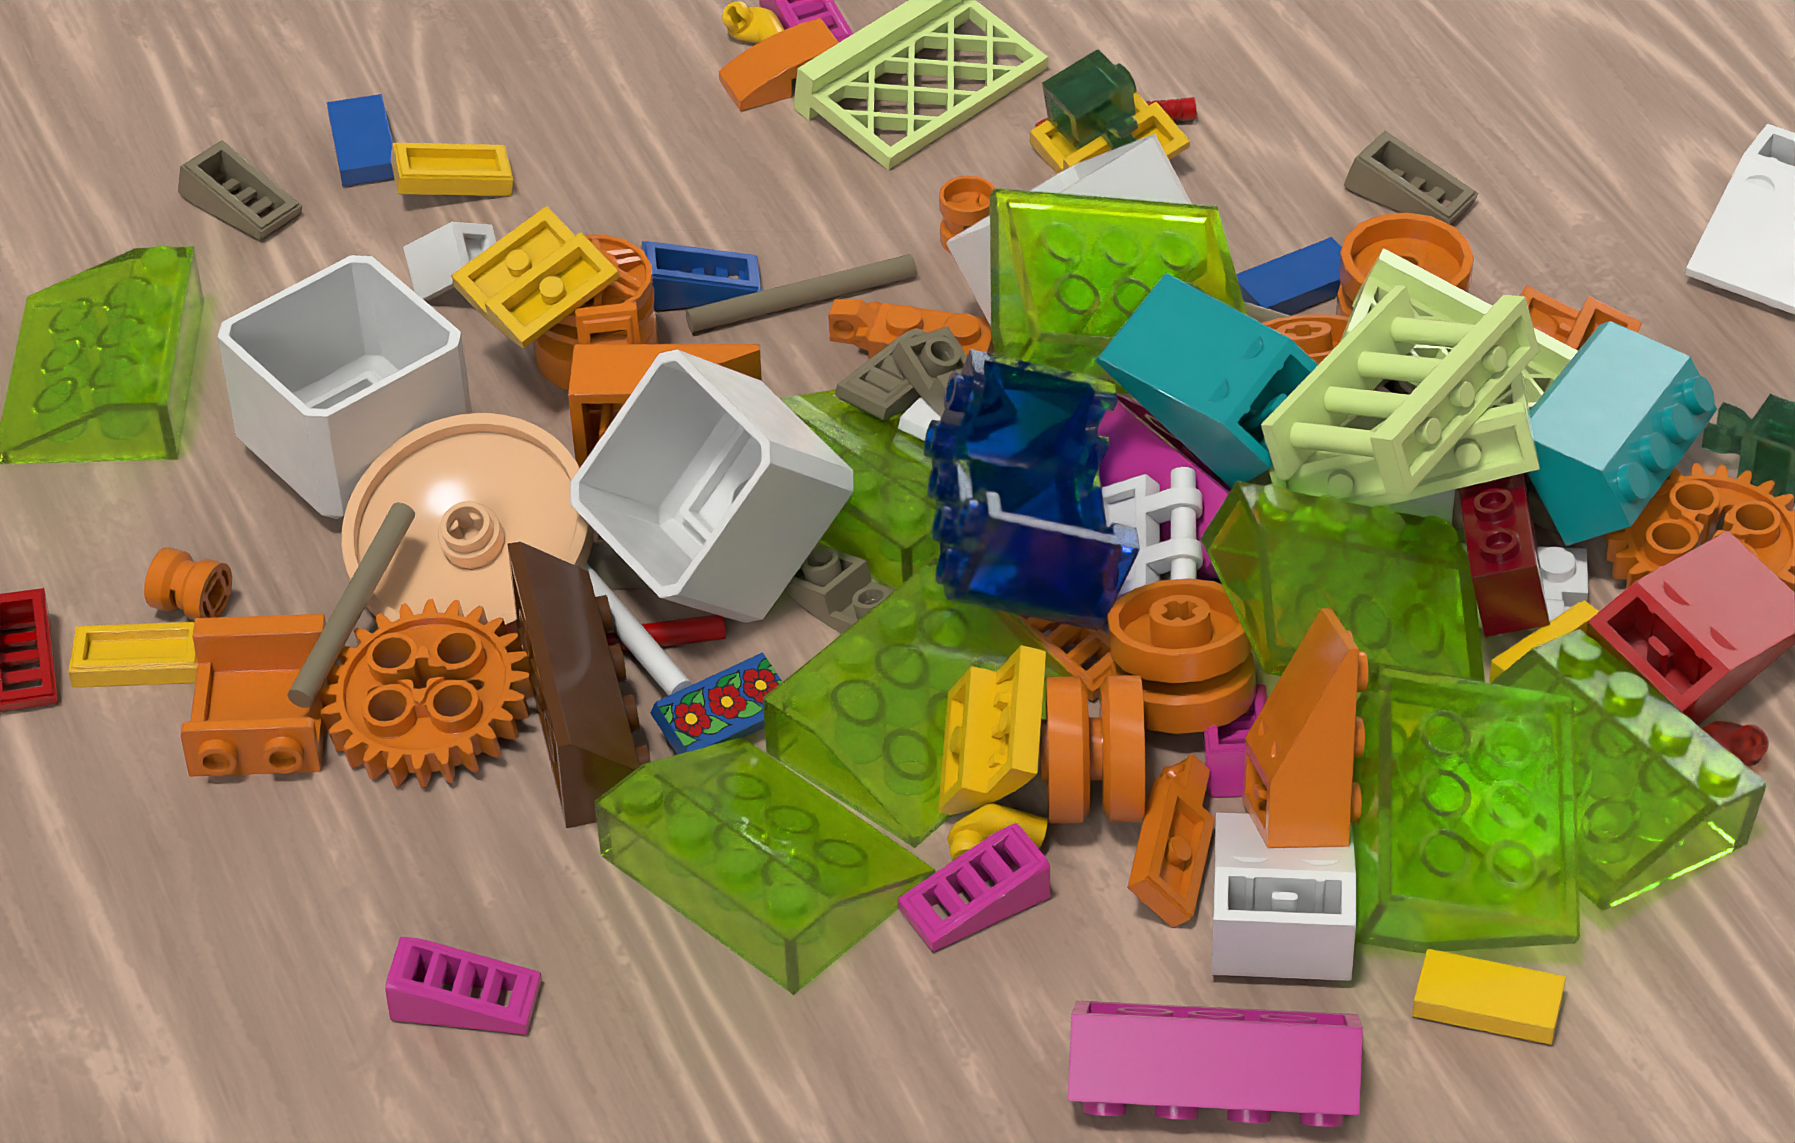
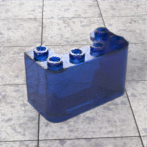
[924,349,1140,631]

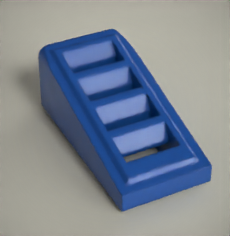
[641,241,761,310]

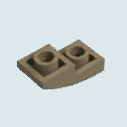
[891,327,1018,432]
[784,544,923,653]

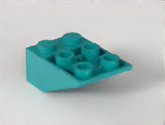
[1095,273,1318,491]

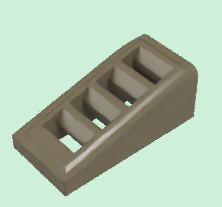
[1344,131,1479,225]
[178,140,302,240]
[835,328,927,420]

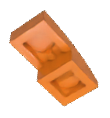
[719,18,839,111]

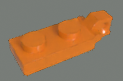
[828,299,997,364]
[1127,754,1215,928]

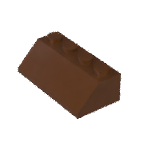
[507,541,654,828]

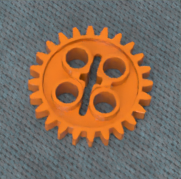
[1605,463,1795,592]
[319,599,534,787]

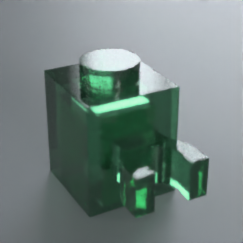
[1042,49,1138,150]
[1701,394,1795,507]

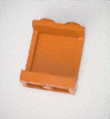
[180,614,329,777]

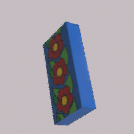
[650,652,797,765]

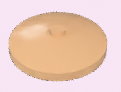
[341,413,594,634]

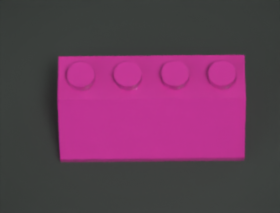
[1051,381,1317,586]
[1068,1000,1363,1127]

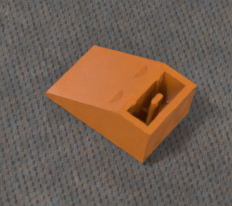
[568,344,763,468]
[1242,608,1368,848]

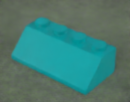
[1527,321,1718,546]

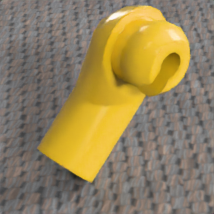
[722,1,784,44]
[947,803,1048,861]

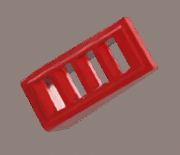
[0,588,58,712]

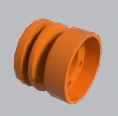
[533,234,659,390]

